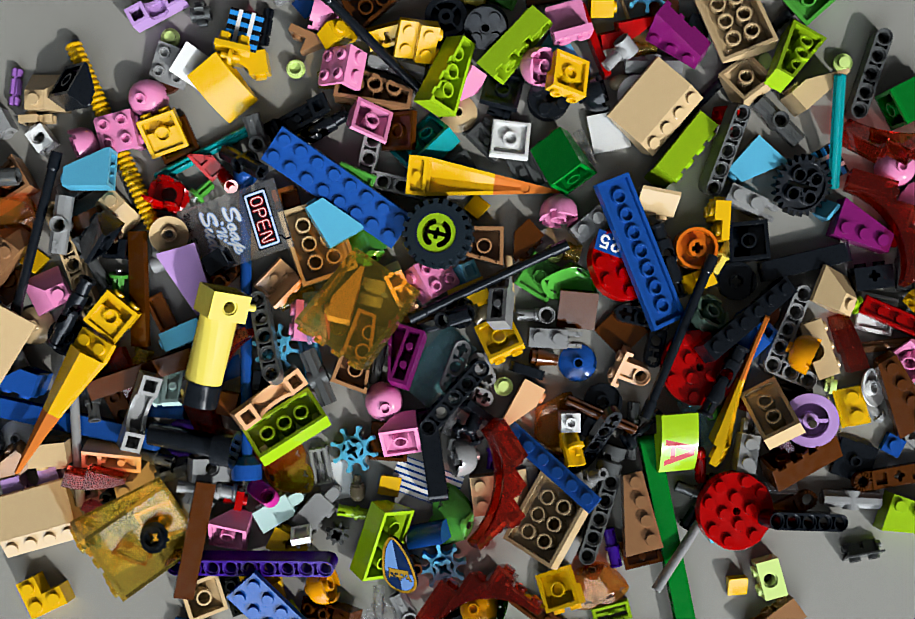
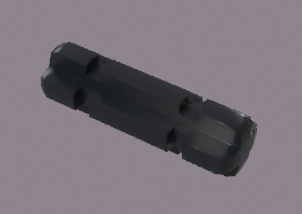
[259,8,274,46]

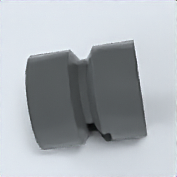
[595,443,627,476]

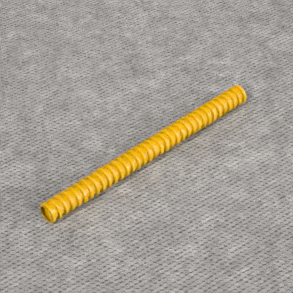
[65,41,160,236]

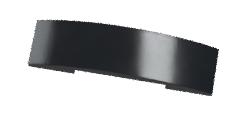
[263,92,332,142]

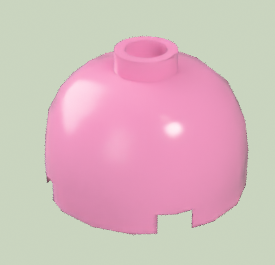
[307,0,339,31]
[520,46,553,87]
[128,79,169,115]
[67,127,100,159]
[874,149,915,188]
[539,193,578,228]
[365,381,403,421]

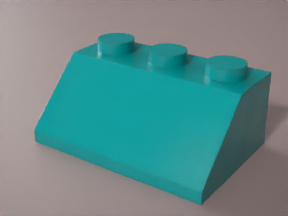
[389,112,460,171]

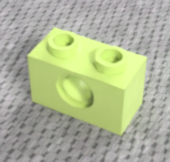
[750,553,788,601]

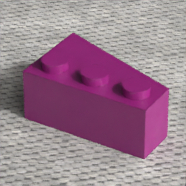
[645,0,711,69]
[825,197,895,254]
[387,320,427,391]

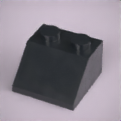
[48,62,95,111]
[79,209,125,264]
[729,219,771,262]

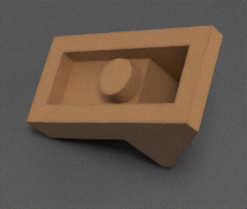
[288,23,325,56]

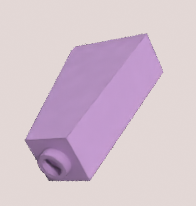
[156,243,209,316]

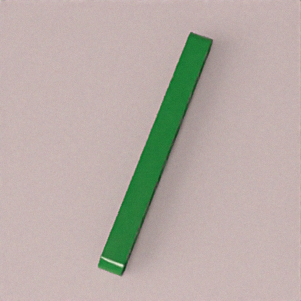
[637,434,696,619]

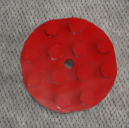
[587,228,638,302]
[660,329,737,406]
[695,471,774,550]

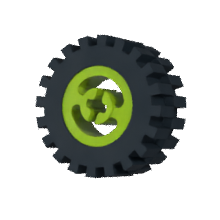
[402,198,475,270]

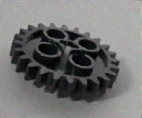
[771,154,832,217]

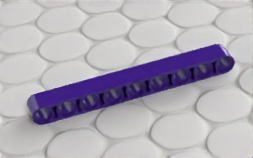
[166,550,338,577]

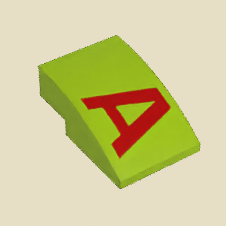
[654,412,699,473]

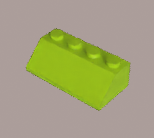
[242,387,331,467]
[350,500,415,582]

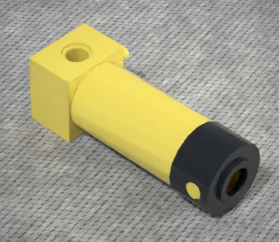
[178,282,256,410]

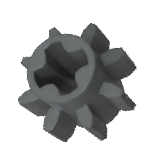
[190,1,213,27]
[326,521,349,545]

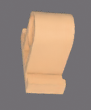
[607,345,651,388]

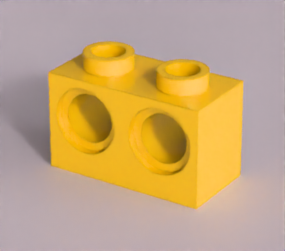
[366,20,399,52]

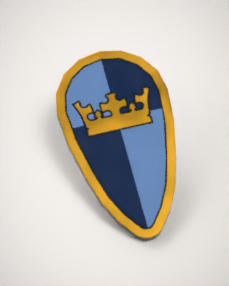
[382,535,418,593]

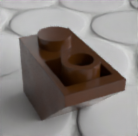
[513,219,544,262]

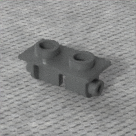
[154,455,192,484]
[841,538,885,563]

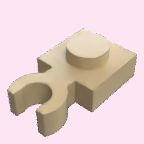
[18,111,57,126]

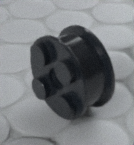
[425,0,467,42]
[464,3,509,50]
[527,85,570,122]

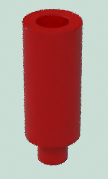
[217,170,238,193]

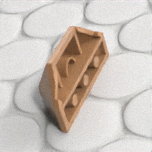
[0,227,31,288]

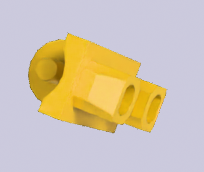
[214,30,251,65]
[558,433,586,467]

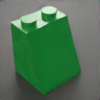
[874,76,915,131]
[530,127,597,195]

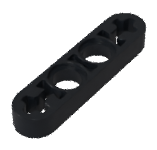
[581,406,623,467]

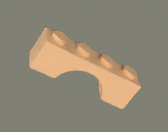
[229,367,309,431]

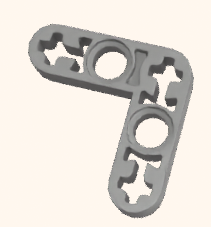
[439,339,493,407]

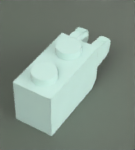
[252,489,306,534]

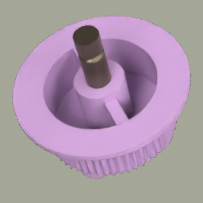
[789,393,840,448]

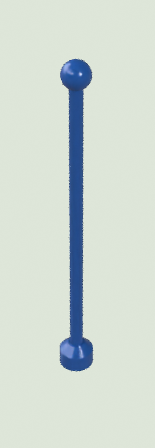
[231,170,262,481]

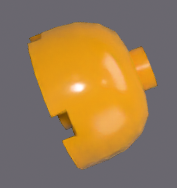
[785,335,822,375]
[304,564,340,605]
[459,588,499,619]

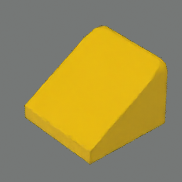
[464,195,491,221]
[19,249,50,274]
[377,474,402,497]
[726,574,748,596]

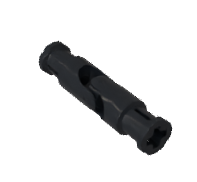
[296,106,348,145]
[650,221,688,299]
[46,275,97,350]
[697,343,750,420]

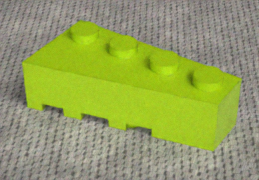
[476,5,553,85]
[764,19,827,93]
[413,35,476,117]
[644,110,718,189]
[873,490,915,533]

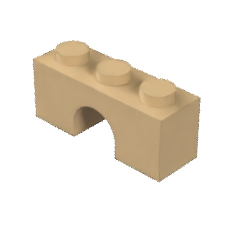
[796,318,841,380]

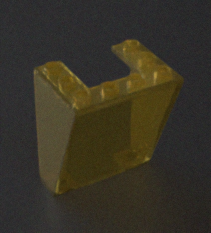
[294,247,421,371]
[70,477,188,602]

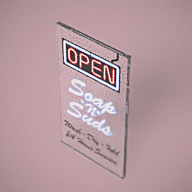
[166,178,294,275]

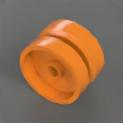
[672,227,719,270]

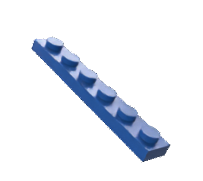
[502,422,602,513]

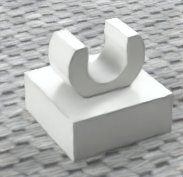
[290,524,312,549]

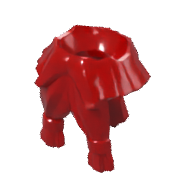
[141,174,190,214]

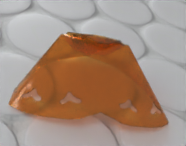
[0,195,37,232]
[534,391,575,457]
[265,444,314,493]
[573,561,629,610]

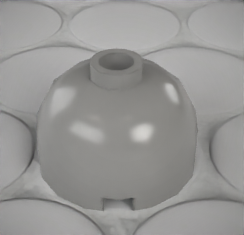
[447,438,480,477]

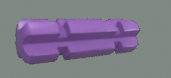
[8,68,24,106]

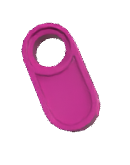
[247,480,280,508]

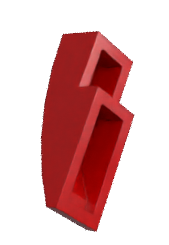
[597,14,655,51]

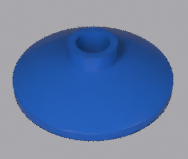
[558,344,597,382]

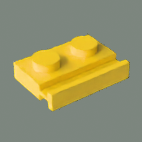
[832,384,871,428]

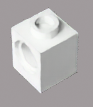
[25,123,61,156]
[558,410,581,433]

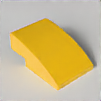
[187,52,259,123]

